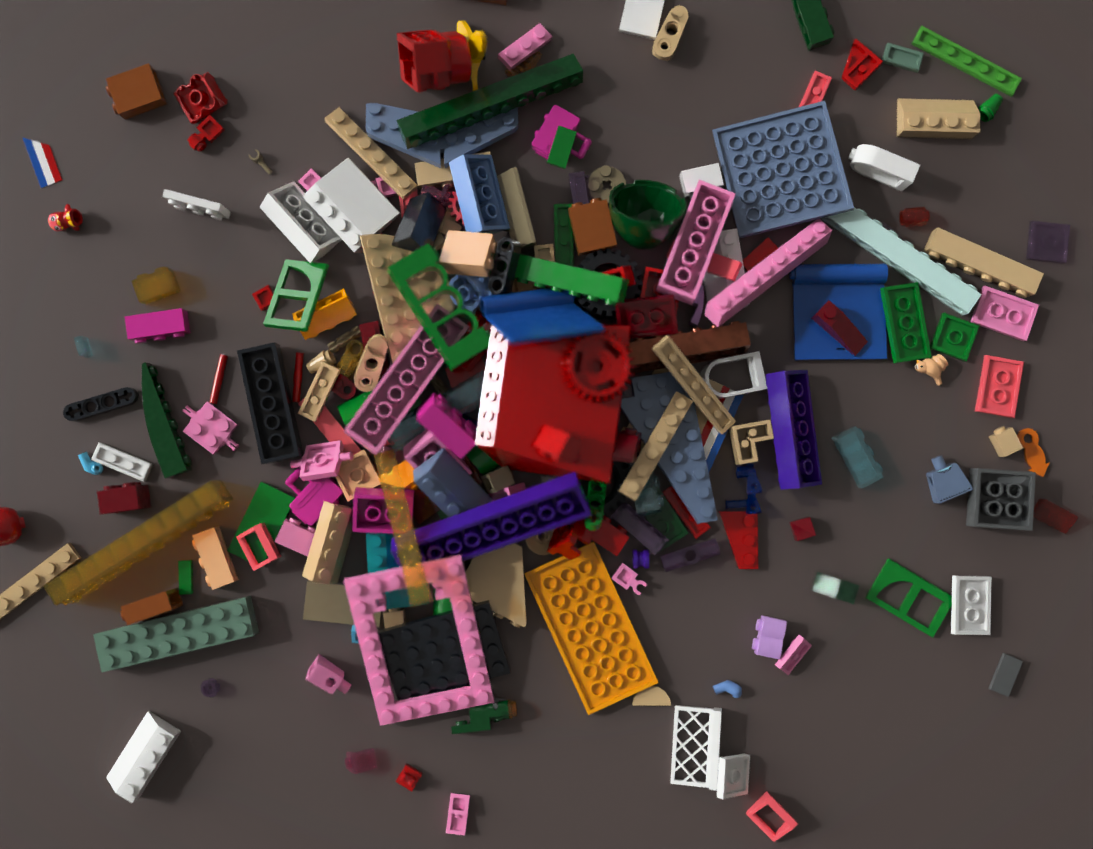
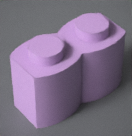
[752,615,787,659]

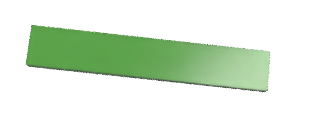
[911,26,1022,97]

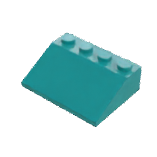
[366,528,430,609]

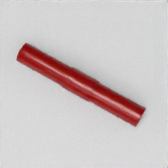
[292,353,304,403]
[209,354,228,404]

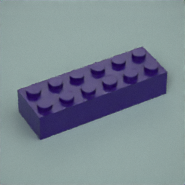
[766,370,822,490]

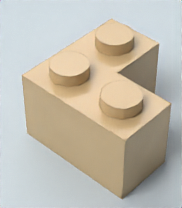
[729,420,774,465]

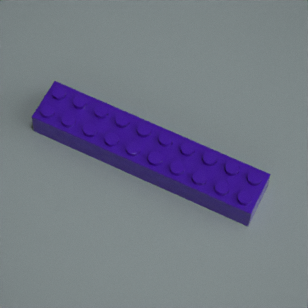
[391,472,591,567]

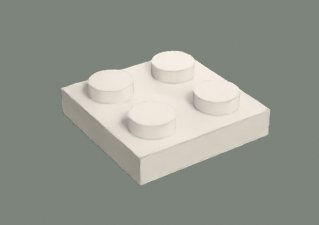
[717,753,750,799]

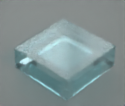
[74,336,93,358]

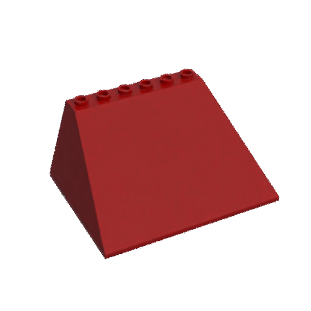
[475,324,631,483]

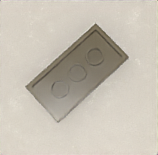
[303,581,382,628]

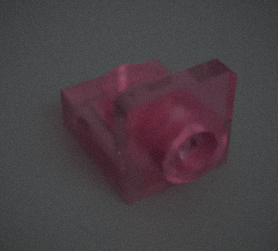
[421,183,451,205]
[345,748,377,774]

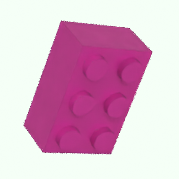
[417,392,477,459]
[352,487,414,534]

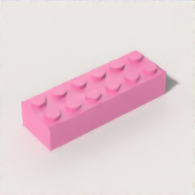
[655,180,736,305]

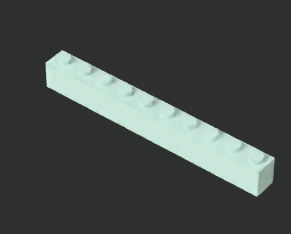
[820,207,982,316]

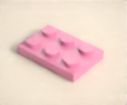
[970,286,1039,341]

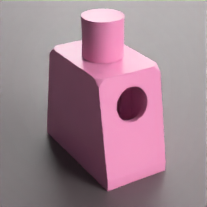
[306,654,352,694]

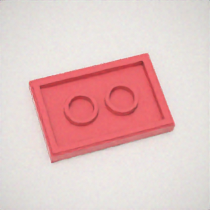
[975,355,1024,418]

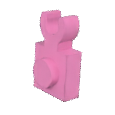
[611,563,647,595]

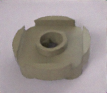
[588,165,626,204]

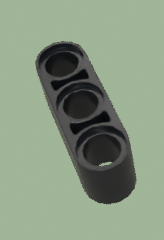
[488,238,521,294]

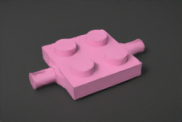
[182,401,239,455]
[290,440,353,481]

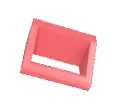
[236,523,282,571]
[746,791,798,842]

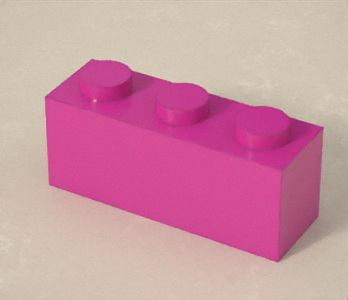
[125,308,190,344]

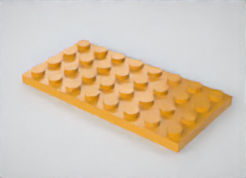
[524,541,659,715]

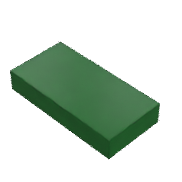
[547,126,577,169]

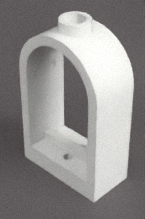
[848,144,920,192]
[700,351,767,399]

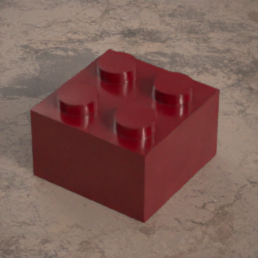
[97,482,152,515]

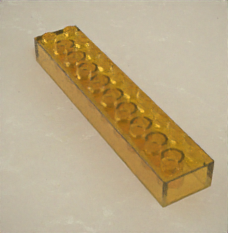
[43,480,234,606]

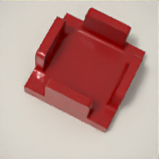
[547,518,594,560]

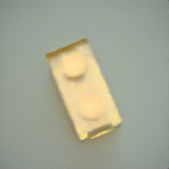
[132,267,181,305]

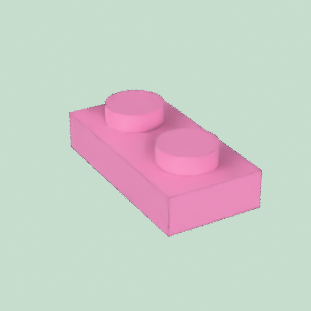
[775,635,812,675]

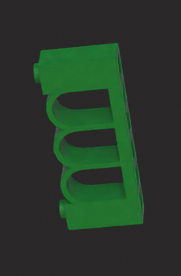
[387,243,491,371]

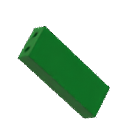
[178,560,193,595]

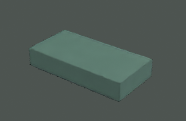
[882,43,924,73]

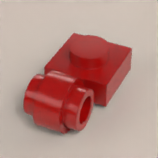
[188,115,224,152]

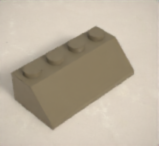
[497,167,536,253]

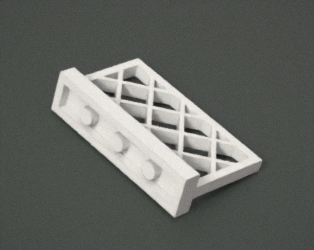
[670,705,722,790]

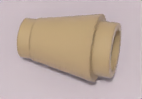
[306,350,336,374]

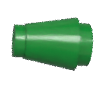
[978,94,1003,122]

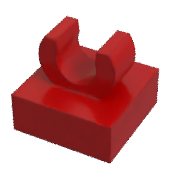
[395,763,423,792]

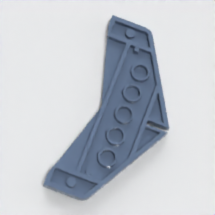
[366,103,518,168]

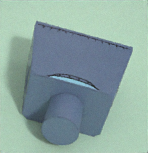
[926,455,973,504]

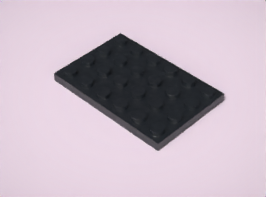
[378,600,510,700]

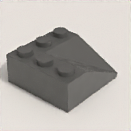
[966,468,1036,531]

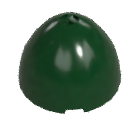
[609,180,687,250]

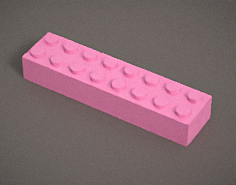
[344,304,469,455]

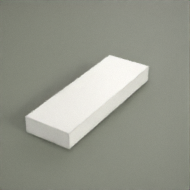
[91,442,153,482]

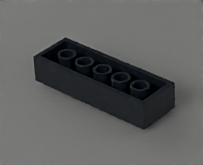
[237,342,304,464]

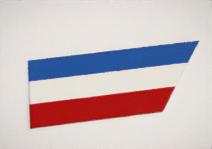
[23,138,62,188]

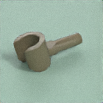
[249,149,272,175]

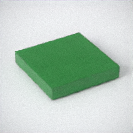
[930,313,980,362]

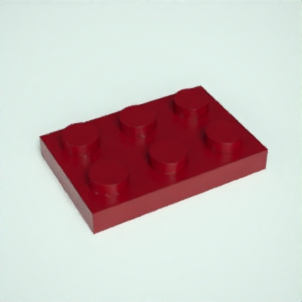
[615,294,678,338]

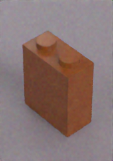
[106,63,167,119]
[568,198,617,256]
[121,587,184,625]

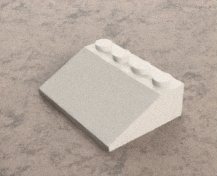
[302,158,400,253]

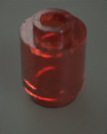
[899,207,930,227]

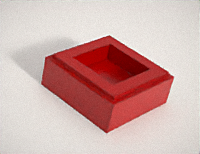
[252,285,274,311]

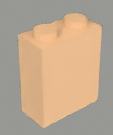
[439,230,498,277]

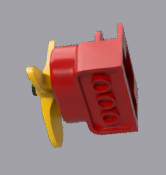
[397,20,487,93]

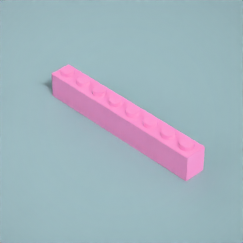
[704,219,832,327]

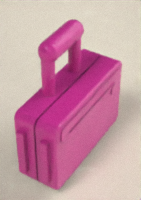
[532,105,592,160]
[285,467,344,526]

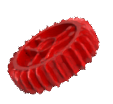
[561,330,635,403]

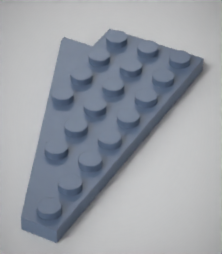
[620,372,718,524]

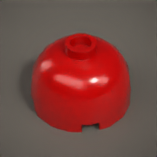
[0,507,26,546]

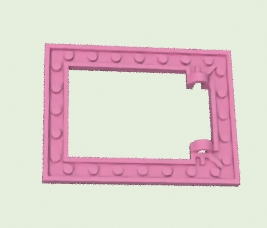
[344,555,494,726]

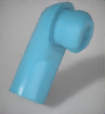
[78,452,103,475]

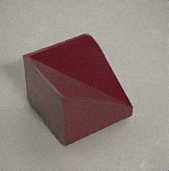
[789,516,816,541]

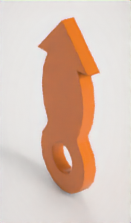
[1017,428,1050,477]

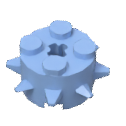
[449,275,493,314]

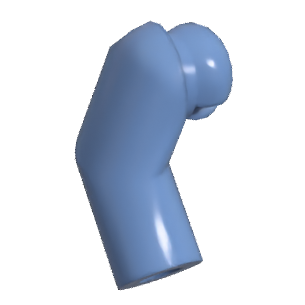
[713,680,742,698]

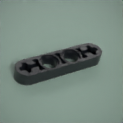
[63,387,138,421]

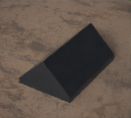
[392,192,447,252]

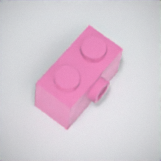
[275,518,316,557]

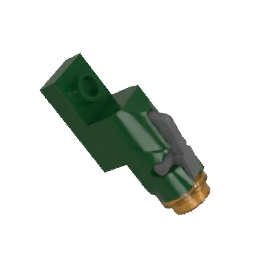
[451,698,517,734]

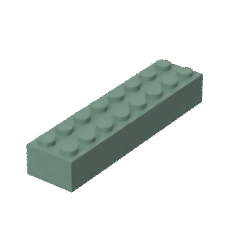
[93,595,259,672]

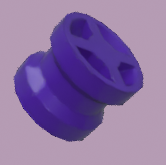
[632,550,649,569]

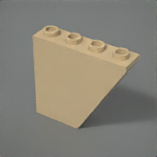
[465,543,527,628]

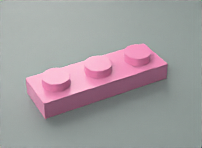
[497,23,553,71]

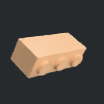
[192,526,239,590]

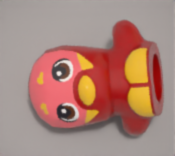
[48,204,83,232]

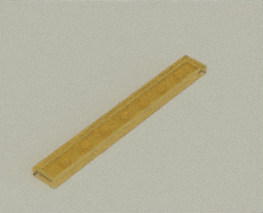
[374,449,432,607]

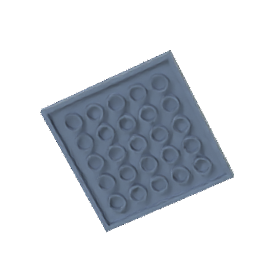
[712,101,854,239]

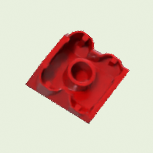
[173,72,228,124]

